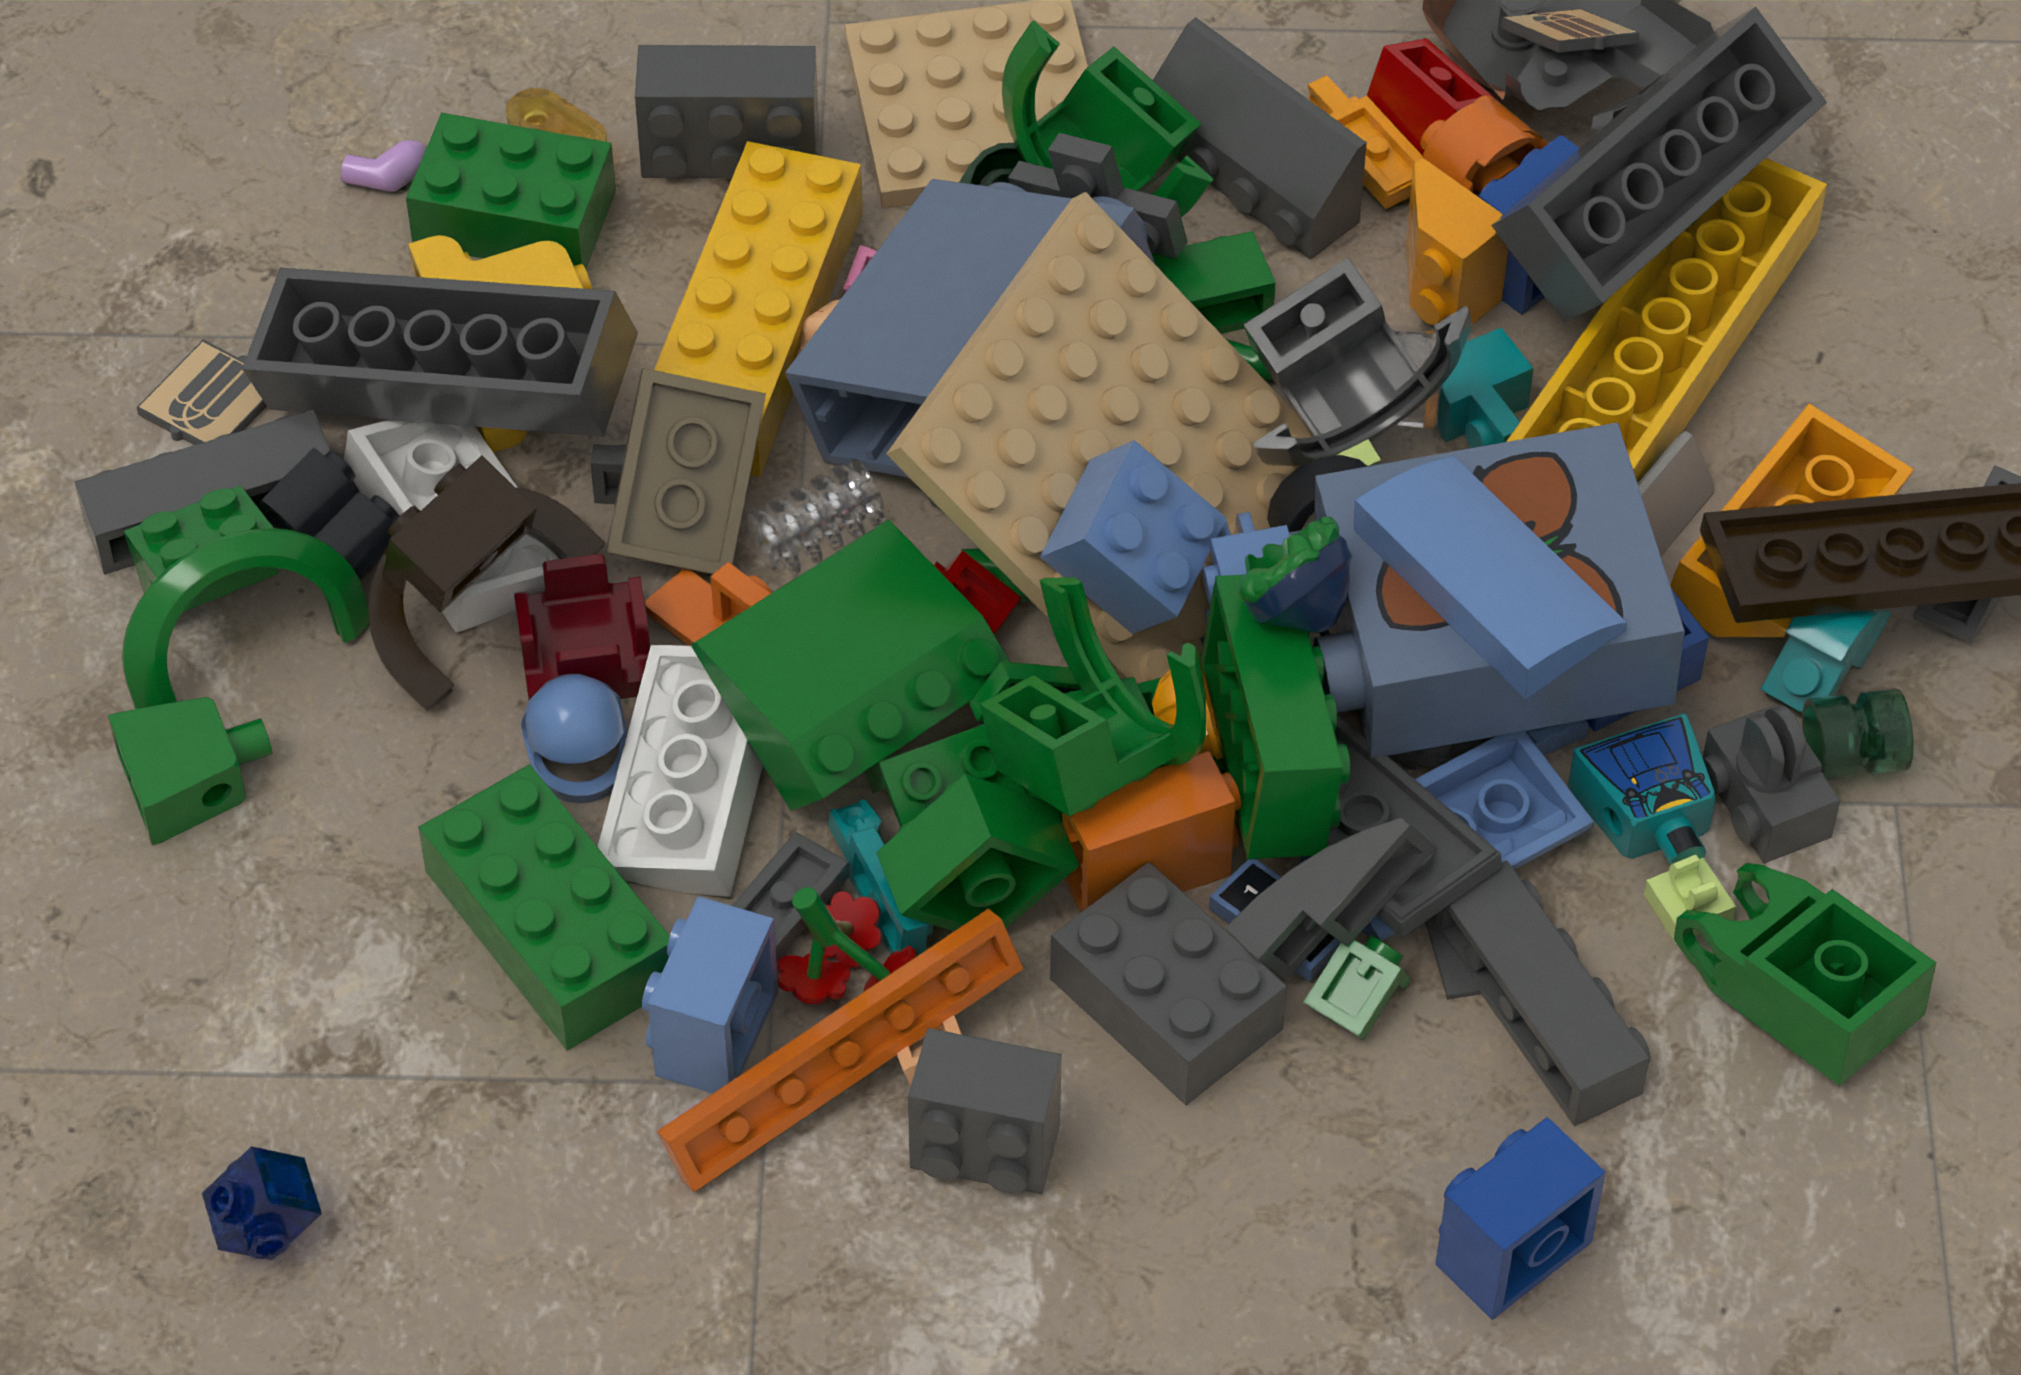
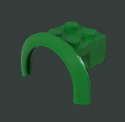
[1002,20,1214,217]
[122,485,369,709]
[979,577,1206,817]

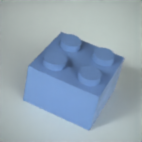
[1040,440,1226,634]
[642,896,778,1093]

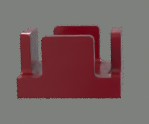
[514,554,650,700]

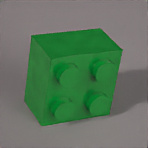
[876,774,1080,931]

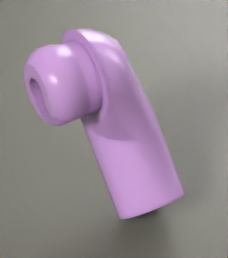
[341,140,426,192]

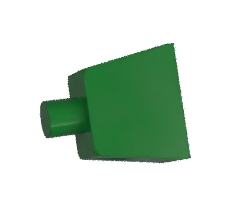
[108,697,273,846]

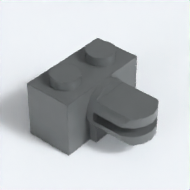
[1703,704,1841,864]

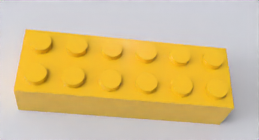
[654,141,863,477]

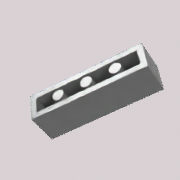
[74,409,331,575]
[1435,860,1651,1126]

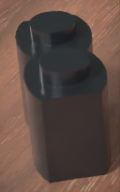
[257,448,399,581]

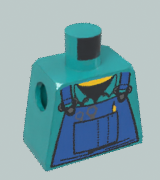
[1568,713,1716,865]

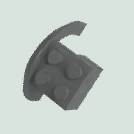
[1244,257,1472,466]

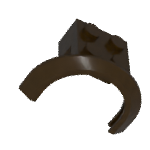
[369,455,606,711]

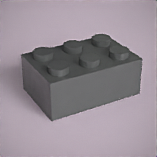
[635,45,819,179]
[1050,862,1287,1105]

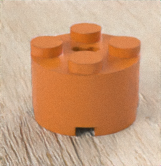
[1420,95,1548,196]

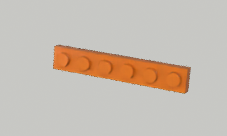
[656,909,1024,1192]

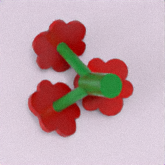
[777,887,916,1004]

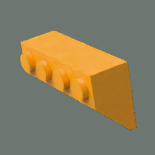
[1670,403,1914,637]

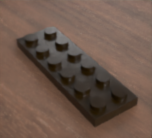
[1700,483,2021,623]

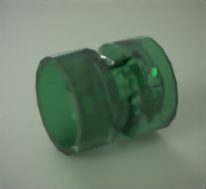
[1802,688,1914,781]

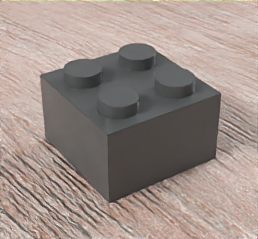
[908,1028,1062,1194]

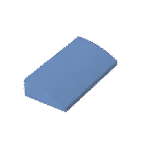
[1354,456,1627,699]
[1300,731,1594,941]

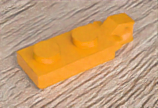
[1307,75,1422,209]

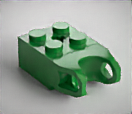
[1674,863,1937,1086]

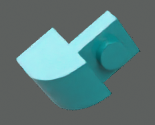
[1437,327,1534,448]
[1760,609,1892,721]

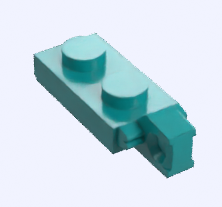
[828,799,933,957]

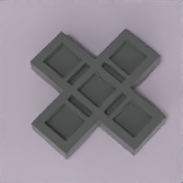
[1008,133,1188,259]

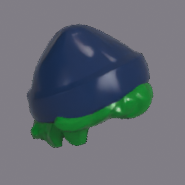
[1239,517,1352,633]

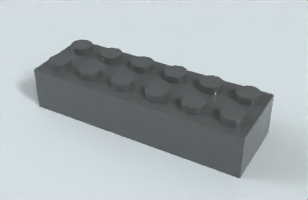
[1491,7,1827,323]
[242,267,638,437]

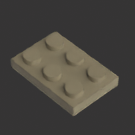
[605,368,766,575]

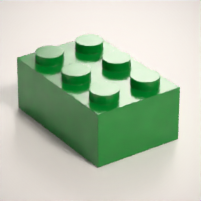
[406,112,616,269]

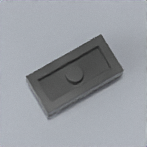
[731,831,849,962]

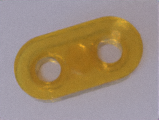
[506,88,607,142]

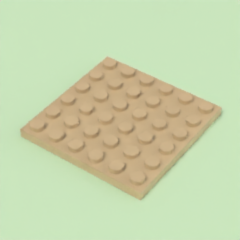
[886,192,1312,683]

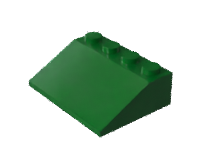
[690,520,1010,811]

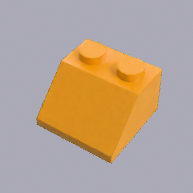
[1406,157,1508,325]

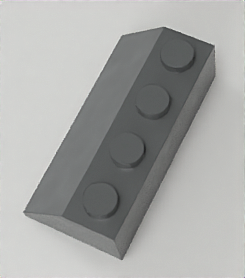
[1153,17,1367,260]

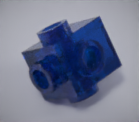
[202,1146,322,1260]

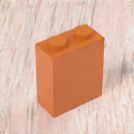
[1062,751,1241,913]

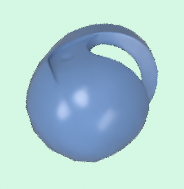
[521,674,628,803]

